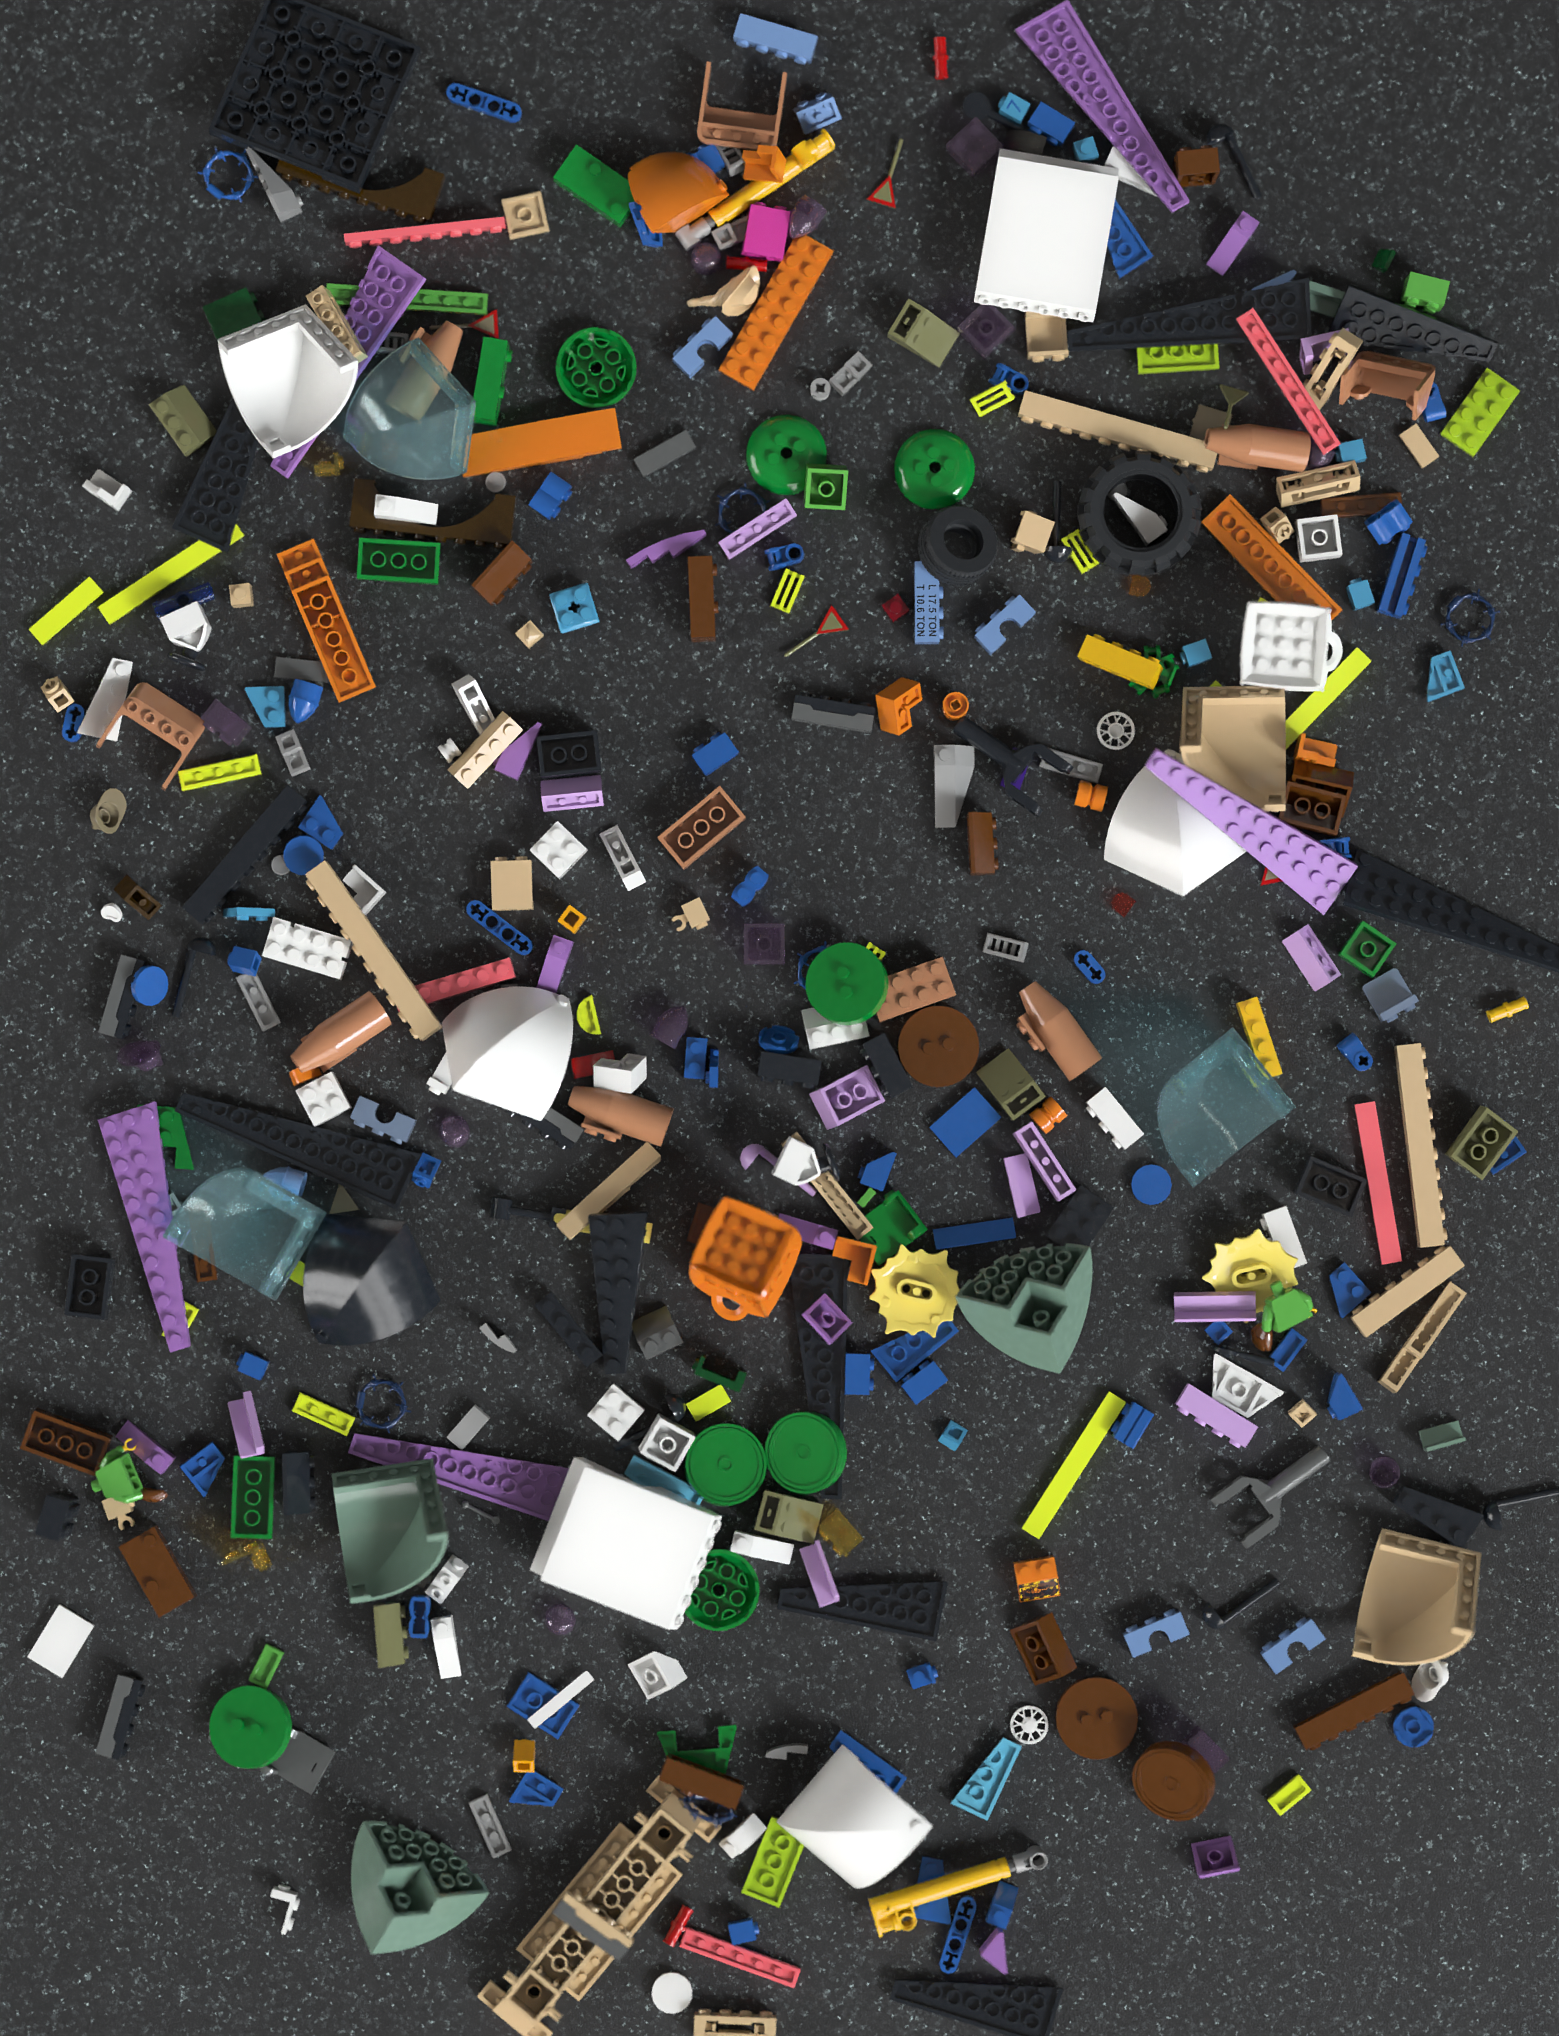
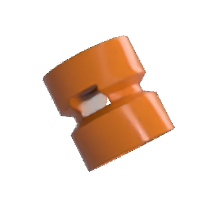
[942,692,969,721]
[1074,780,1108,812]
[1029,1096,1067,1134]

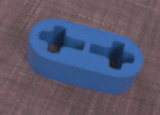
[62,704,86,742]
[1074,950,1105,984]

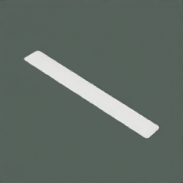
[528,1671,594,1728]

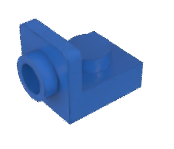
[411,1153,441,1188]
[906,1662,938,1690]

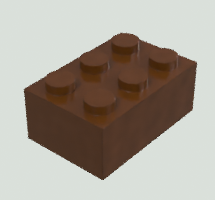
[1172,145,1220,187]

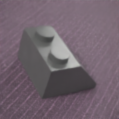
[632,1306,684,1360]

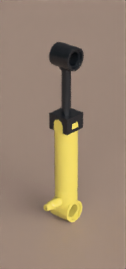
[490,1197,653,1244]

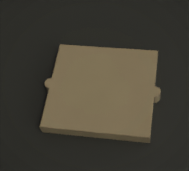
[1189,404,1233,441]

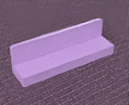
[718,499,797,560]
[1174,1291,1256,1322]

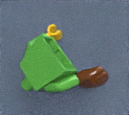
[1251,1280,1317,1351]
[91,1439,168,1504]

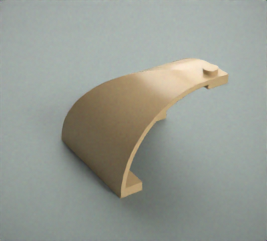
[1180,686,1286,812]
[1352,1528,1481,1665]

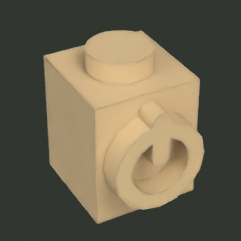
[1260,507,1295,543]
[41,676,74,712]

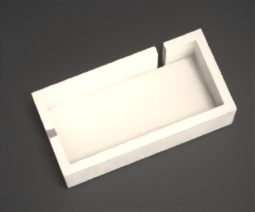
[262,917,353,980]

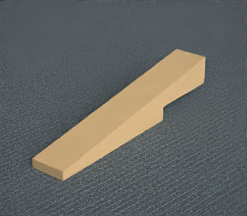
[781,1131,873,1240]
[556,1142,661,1240]
[1377,1282,1467,1393]

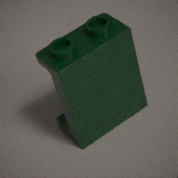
[202,287,266,341]
[692,1354,747,1392]

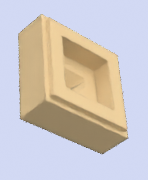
[515,620,544,649]
[1288,1399,1317,1428]

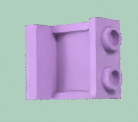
[1299,328,1352,375]

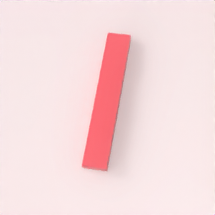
[679,1926,801,1988]

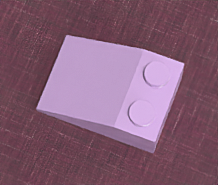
[809,1065,885,1130]

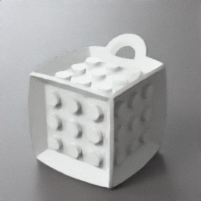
[1240,601,1343,692]

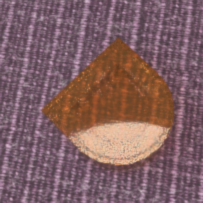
[1128,575,1151,597]

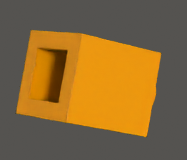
[558,905,586,934]
[513,1739,535,1772]

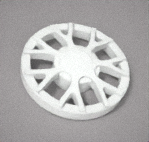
[1097,712,1135,750]
[1010,1705,1048,1744]

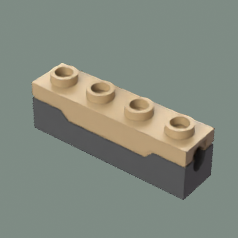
[553,1891,634,1961]

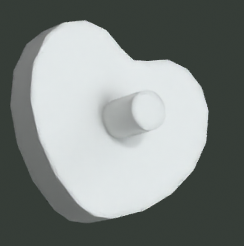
[101,903,122,922]

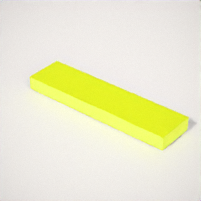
[29,576,104,645]
[178,754,262,791]

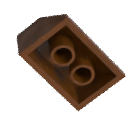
[471,540,532,606]
[1289,759,1354,817]
[1277,781,1347,837]
[967,812,998,876]
[1010,1612,1077,1686]

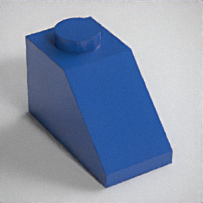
[857,1152,897,1191]
[985,1880,1019,1929]

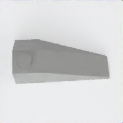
[246,147,303,222]
[934,745,975,828]

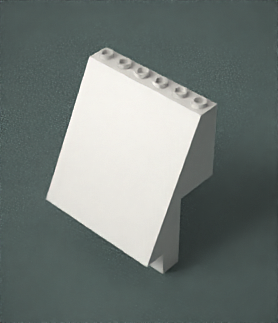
[974,149,1119,322]
[530,1457,722,1630]

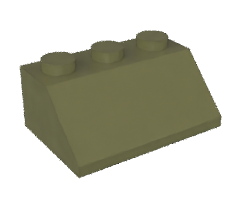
[149,385,217,457]
[1445,1105,1518,1180]
[374,1601,409,1668]

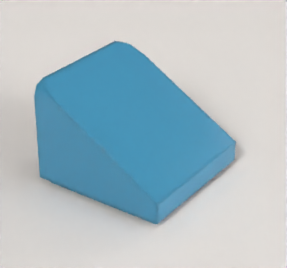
[938,1420,968,1451]

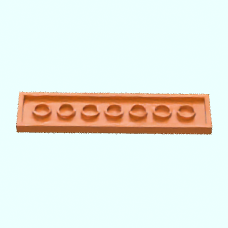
[719,231,834,391]
[1201,494,1342,621]

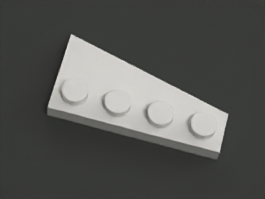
[77,658,133,741]

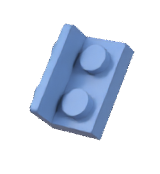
[793,92,842,135]

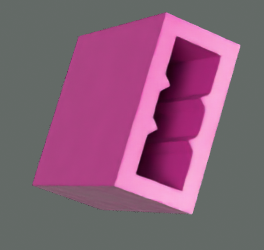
[741,202,791,262]

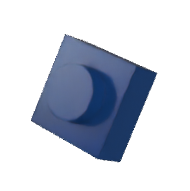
[1204,1321,1233,1345]

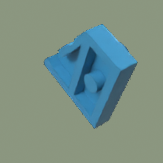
[1426,650,1465,703]
[245,686,286,728]
[223,907,275,921]

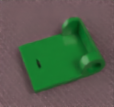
[859,1190,928,1266]

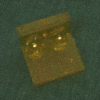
[819,1508,864,1557]
[221,1542,272,1572]

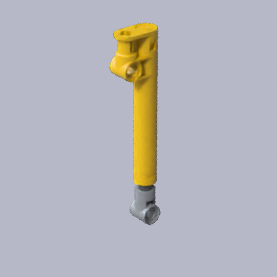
[675,128,835,251]
[868,1845,1048,1937]

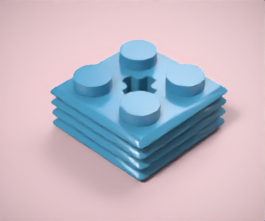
[549,583,599,633]

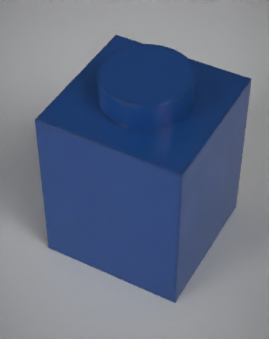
[227,946,262,977]
[236,1351,270,1380]
[728,1917,760,1945]

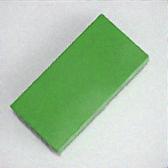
[248,1643,285,1689]

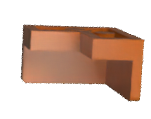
[742,145,786,183]
[876,677,922,735]
[1293,733,1337,768]
[832,1236,877,1285]

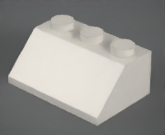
[801,1008,869,1050]

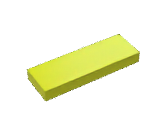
[292,1392,356,1436]

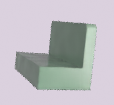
[1309,281,1345,318]
[1418,1420,1466,1452]

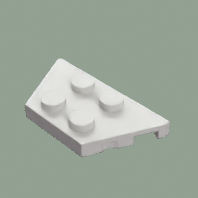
[1212,1353,1284,1418]

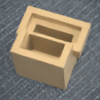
[1010,510,1055,554]

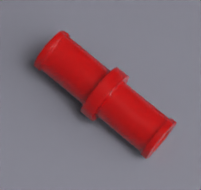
[933,37,949,79]
[726,256,767,272]
[663,1904,693,1947]

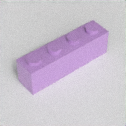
[1013,1122,1076,1201]
[1175,1383,1258,1448]

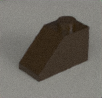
[113,874,162,920]

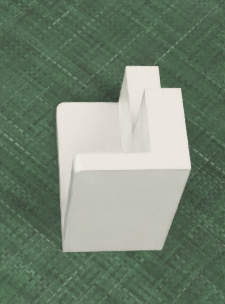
[83,469,132,511]
[343,864,386,916]
[593,1053,647,1094]

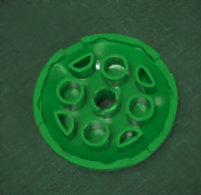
[556,327,637,408]
[746,415,827,495]
[894,429,975,510]
[684,1549,759,1631]

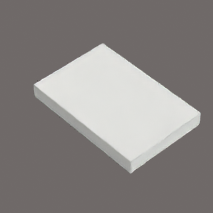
[28,1604,95,1678]

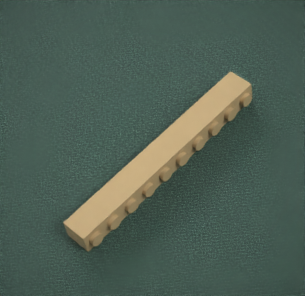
[1018,390,1217,473]
[305,860,443,1041]
[1394,1043,1447,1248]

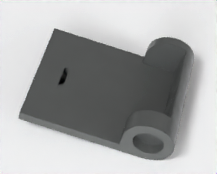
[260,1726,336,1795]

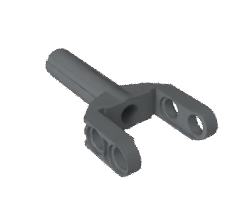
[1210,1445,1330,1549]

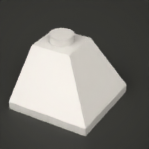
[628,1651,687,1700]

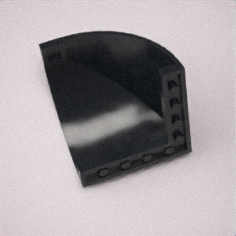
[303,1214,441,1346]

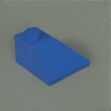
[1327,1372,1363,1420]

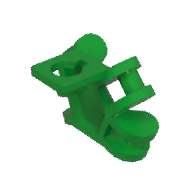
[1128,645,1179,699]

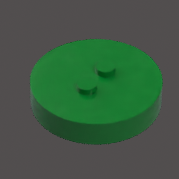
[806,942,888,1025]
[765,1411,847,1494]
[684,1424,767,1506]
[209,1686,292,1769]

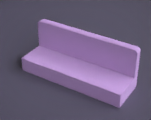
[541,775,604,812]
[1282,924,1341,991]
[1003,1153,1040,1218]
[228,1391,264,1458]
[799,1539,839,1607]

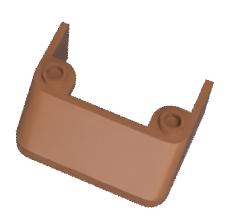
[1339,351,1436,420]

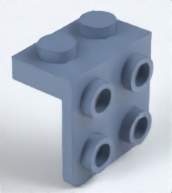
[1362,968,1419,1023]

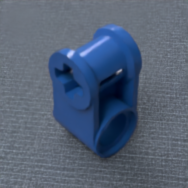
[989,363,1029,395]
[1422,382,1446,423]
[764,543,804,571]
[1319,837,1352,858]
[1336,1033,1373,1071]

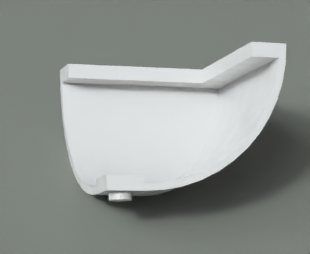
[218,304,358,458]
[1104,749,1247,896]
[442,987,573,1121]
[776,1744,933,1889]

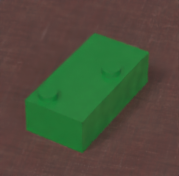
[553,145,635,228]
[470,337,513,427]
[357,538,441,585]
[231,1456,276,1539]

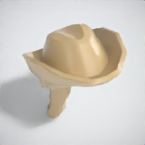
[687,265,760,316]

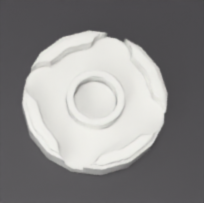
[652,1972,692,2014]

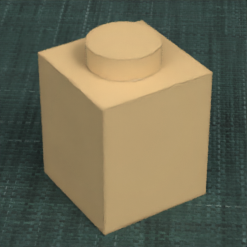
[229,583,254,608]

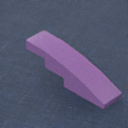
[626,530,706,569]

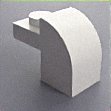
[719,1813,767,1859]

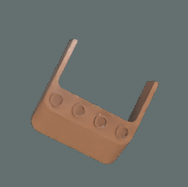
[697,62,787,151]
[96,682,205,791]

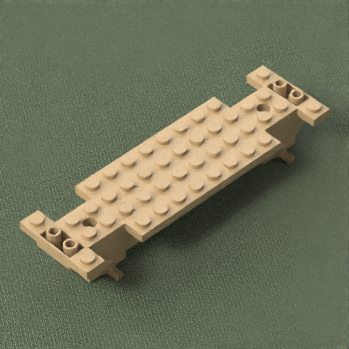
[477,1775,722,2036]

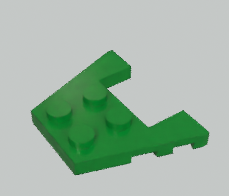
[137,1105,194,1170]
[657,1724,737,1774]

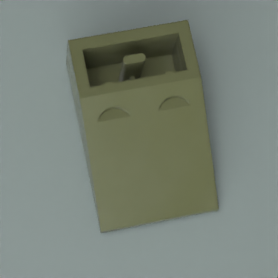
[887,298,960,368]
[976,1048,1046,1121]
[754,1489,824,1544]

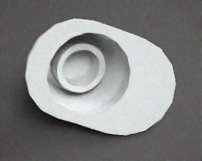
[1411,1660,1449,1702]

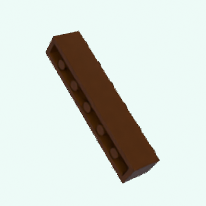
[1293,1671,1415,1751]

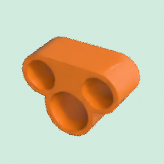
[289,1067,322,1086]

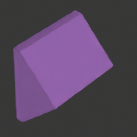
[802,1293,852,1345]
[1191,1836,1240,1879]
[979,1927,1007,1974]

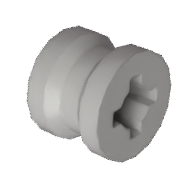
[810,378,830,401]

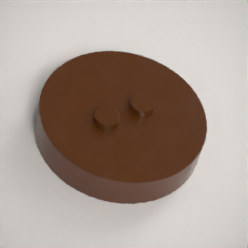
[898,1006,979,1087]
[1055,1676,1138,1759]
[1132,1741,1215,1821]

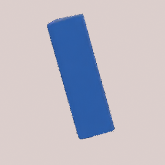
[933,1218,1016,1250]

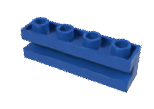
[1376,533,1428,619]

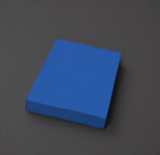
[929,1087,1001,1157]
[507,1672,580,1739]

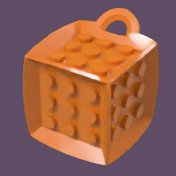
[689,1196,802,1321]

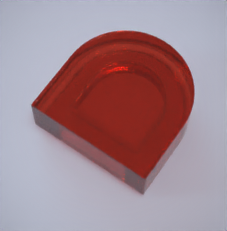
[1112,893,1136,917]

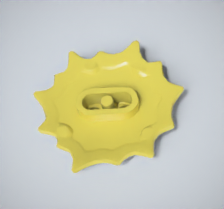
[1202,1229,1298,1324]
[869,1244,960,1338]

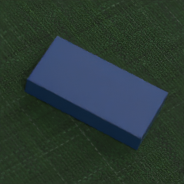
[1269,1328,1307,1372]

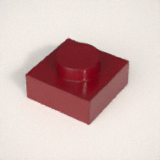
[882,594,910,622]

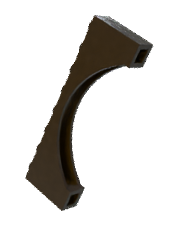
[276,160,445,224]
[349,478,517,549]

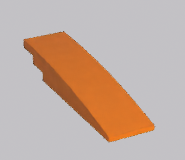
[457,408,622,477]
[277,539,376,703]

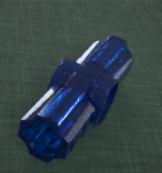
[152,582,216,620]

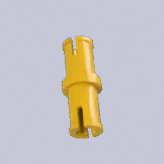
[1486,996,1529,1023]

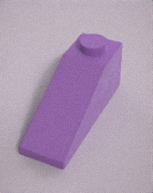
[1206,211,1260,276]
[493,723,542,781]
[536,935,574,993]
[778,1213,838,1250]
[116,1420,176,1474]

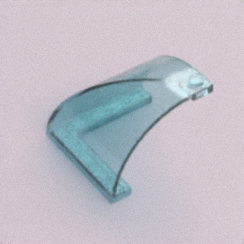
[343,337,476,480]
[1157,1027,1296,1187]
[162,1168,327,1301]

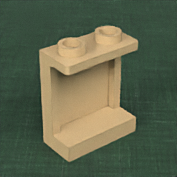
[1025,311,1069,362]
[491,856,534,911]

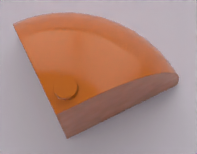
[628,152,729,233]

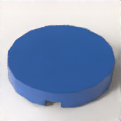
[283,835,324,875]
[131,965,168,1006]
[758,1025,799,1054]
[1131,1165,1172,1205]
[1393,1706,1434,1747]

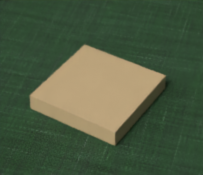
[501,191,549,240]

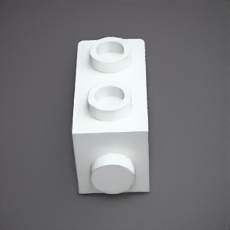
[426,1052,452,1095]
[425,1555,469,1604]
[270,1884,300,1935]

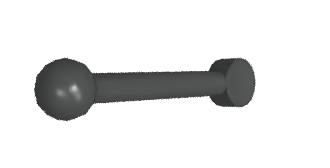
[461,1500,500,1524]

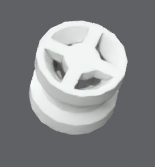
[437,738,462,763]

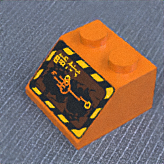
[1013,1555,1060,1603]

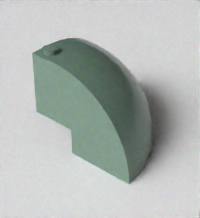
[955,1243,1092,1374]
[351,1821,489,1954]

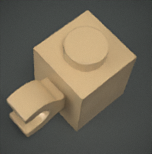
[672,897,710,931]
[102,1498,135,1530]

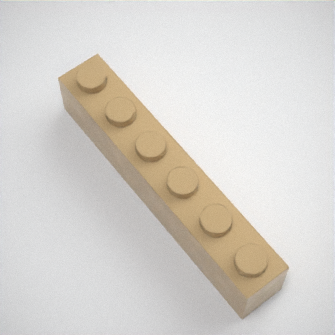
[1350,1245,1465,1337]

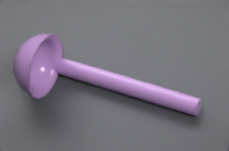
[740,1144,818,1197]

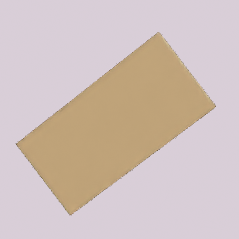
[1399,424,1439,468]

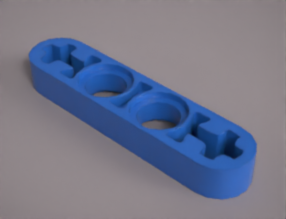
[446,83,522,123]
[466,900,533,956]
[939,1895,976,1974]

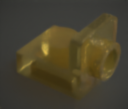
[314,452,344,476]

